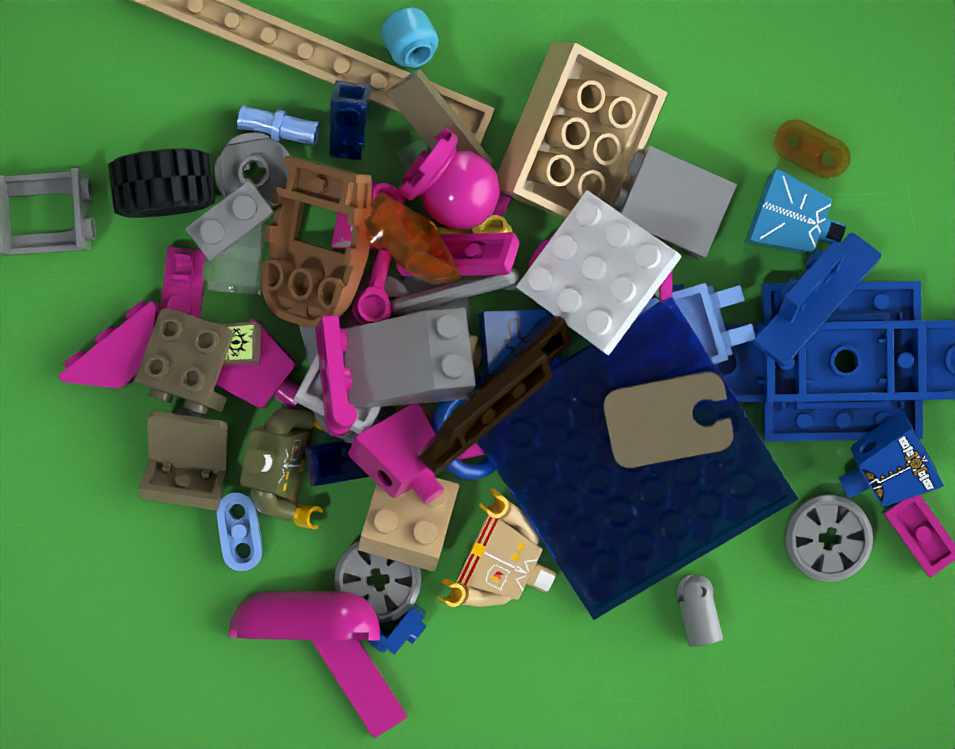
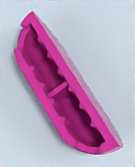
[229,591,380,640]

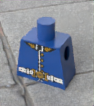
[839,410,944,506]

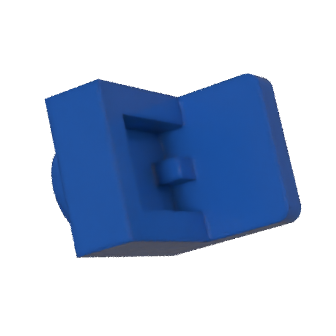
[367,603,426,655]

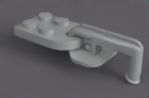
[299,268,521,367]

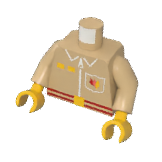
[437,488,556,607]

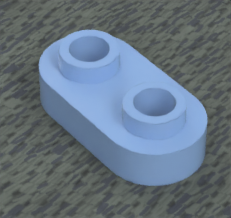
[216,492,263,571]

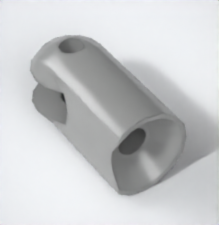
[677,575,723,647]

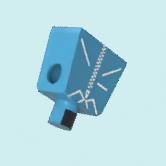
[744,169,846,254]

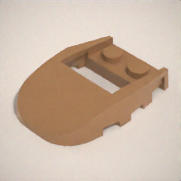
[261,156,373,327]

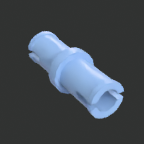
[237,105,320,147]

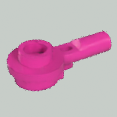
[351,250,392,325]

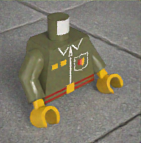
[240,409,326,529]

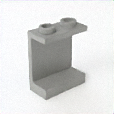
[612,146,737,259]

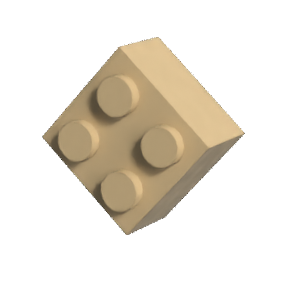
[359,478,460,572]

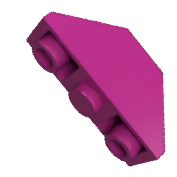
[58,301,161,388]

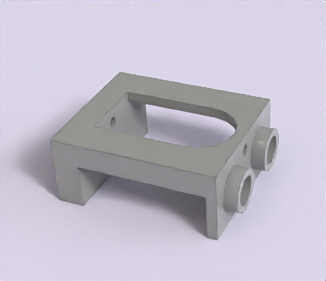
[0,168,96,256]

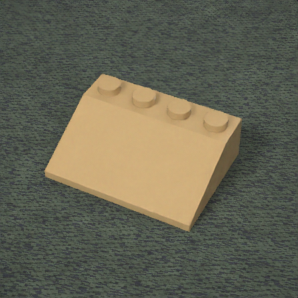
[497,41,668,220]

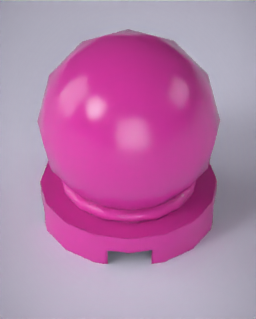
[396,127,500,230]

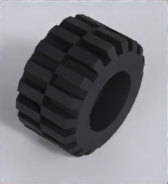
[108,148,215,218]

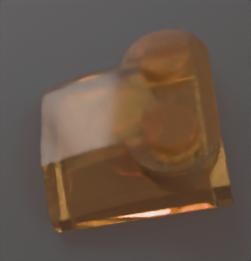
[364,192,462,285]

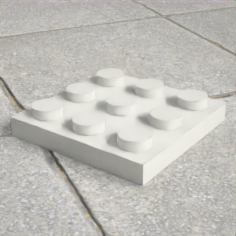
[516,190,682,355]

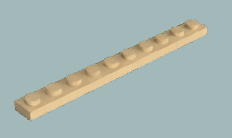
[129,0,495,145]

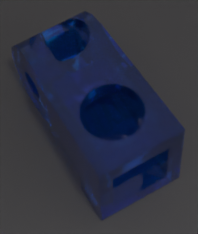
[330,80,372,161]

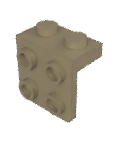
[134,308,233,415]
[139,411,229,511]

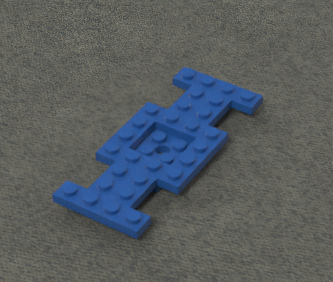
[651,281,955,441]

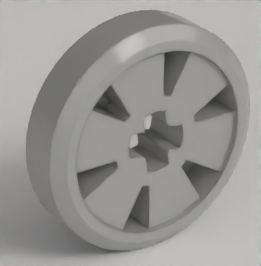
[784,494,873,582]
[335,539,422,623]

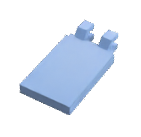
[600,283,756,390]

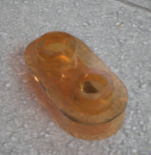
[773,119,850,179]

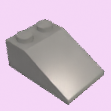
[343,308,476,409]

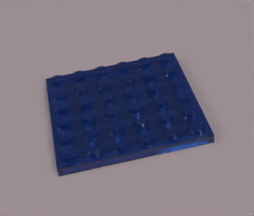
[478,295,799,620]

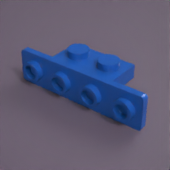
[754,233,882,367]

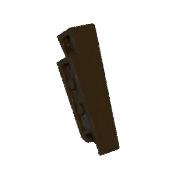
[417,316,572,476]

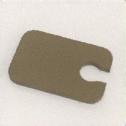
[604,371,733,468]

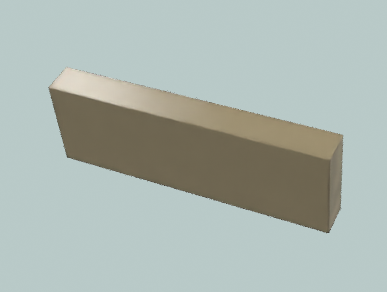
[387,68,493,165]

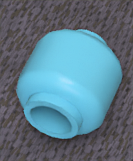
[381,7,439,67]

